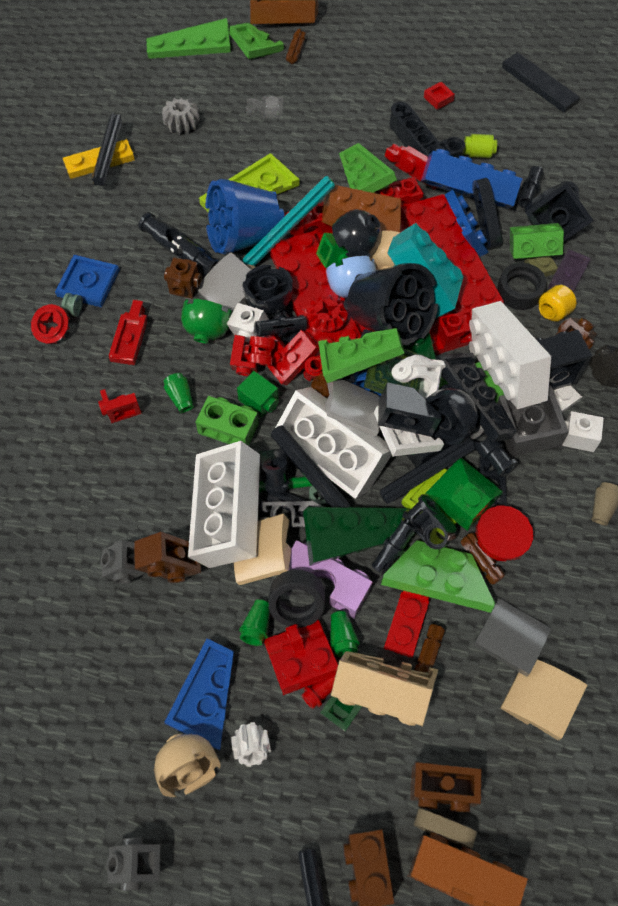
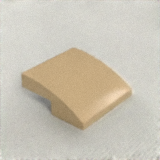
[234,513,292,585]
[500,659,587,740]

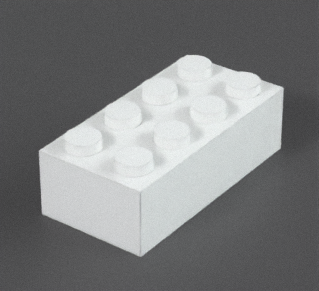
[469,301,551,409]
[275,387,392,499]
[188,441,260,568]

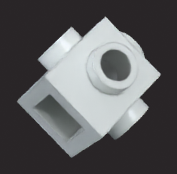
[227,303,269,343]

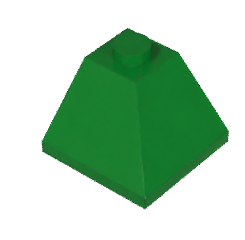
[425,458,503,531]

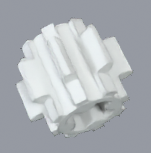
[231,722,271,767]

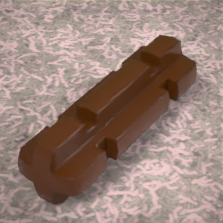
[286,29,306,64]
[461,533,505,585]
[414,624,445,673]

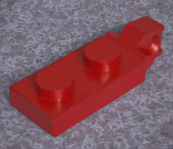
[385,144,438,190]
[108,300,147,365]
[384,591,429,658]

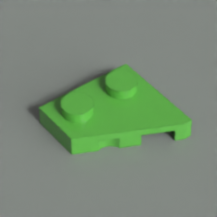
[229,23,284,59]

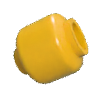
[539,285,577,322]

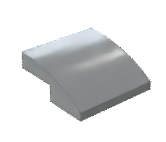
[196,252,251,313]
[325,379,379,437]

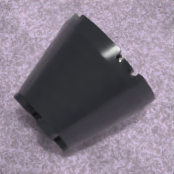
[344,263,438,345]

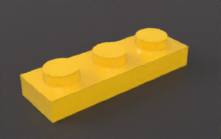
[63,139,135,179]

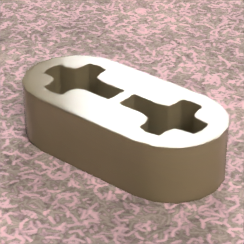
[413,809,477,849]

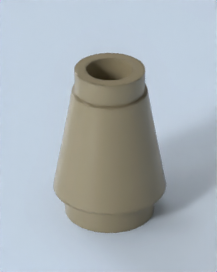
[591,482,618,526]

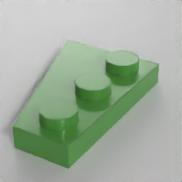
[318,328,404,383]

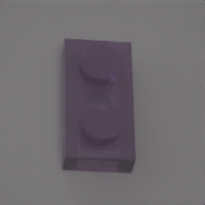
[548,249,591,292]

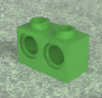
[510,223,564,259]
[195,396,259,446]

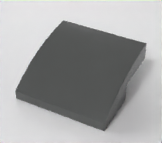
[474,599,551,677]

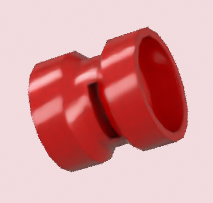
[247,336,276,366]

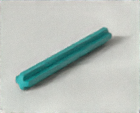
[243,176,335,266]

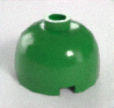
[181,299,232,344]

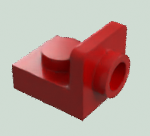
[230,335,258,376]
[98,389,142,423]

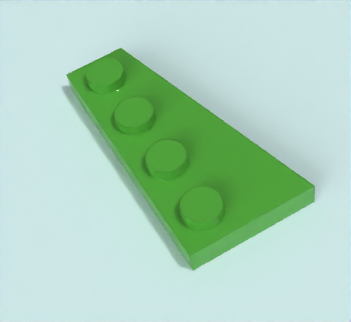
[146,18,231,59]
[339,143,397,193]

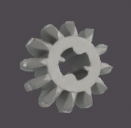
[162,96,200,135]

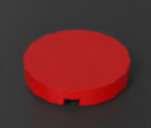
[475,506,533,562]

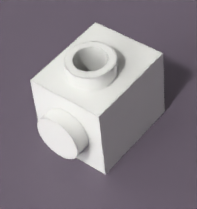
[562,411,603,452]

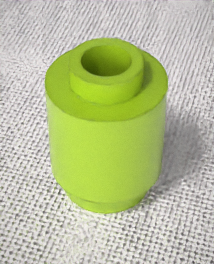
[464,134,497,158]

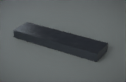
[502,52,580,113]

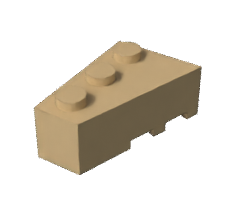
[331,651,438,726]

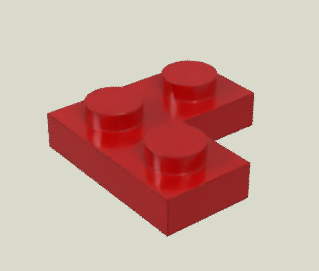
[258,330,320,386]

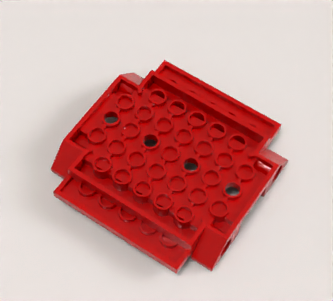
[269,177,504,369]

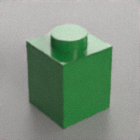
[237,371,279,418]

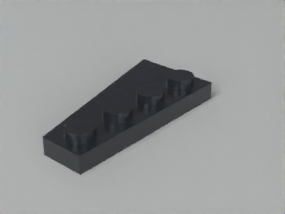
[435,353,517,442]

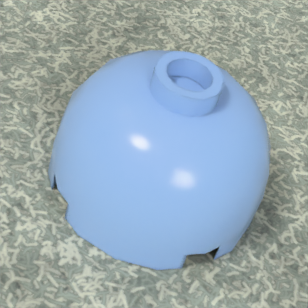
[326,256,377,298]

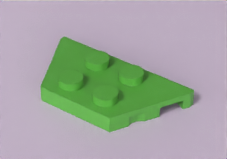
[381,540,495,613]

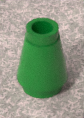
[163,373,194,413]
[239,599,270,646]
[330,611,360,658]

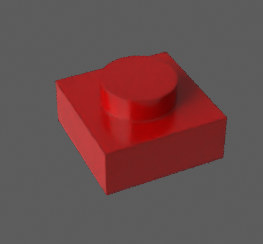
[424,82,455,110]

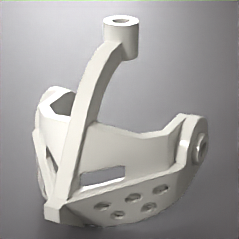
[392,355,446,399]

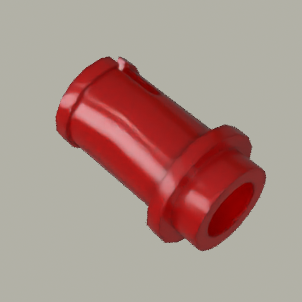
[304,356,323,381]
[301,676,336,709]

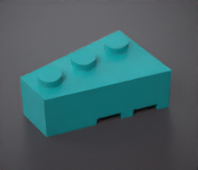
[387,223,464,319]

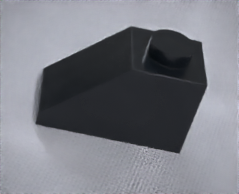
[378,382,441,437]

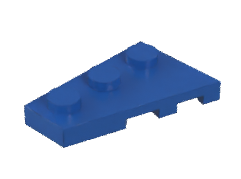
[445,189,488,256]
[164,638,234,751]

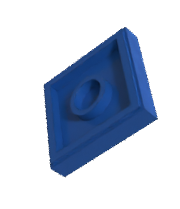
[55,255,120,307]

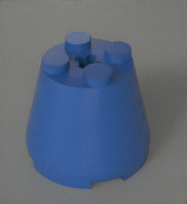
[205,179,284,254]

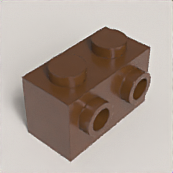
[134,532,201,583]
[410,762,481,812]
[343,830,394,906]

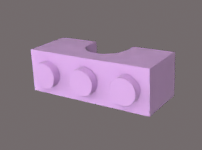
[288,540,372,619]

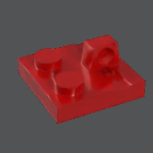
[264,620,338,695]

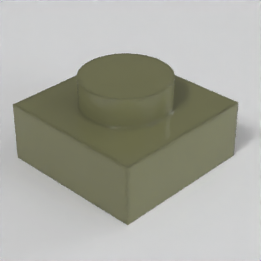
[524,256,558,277]

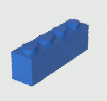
[421,149,522,209]

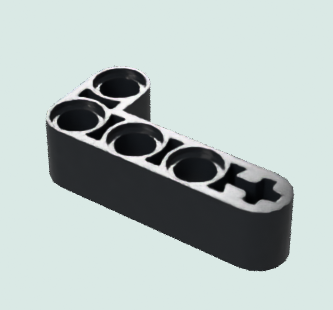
[389,101,465,158]

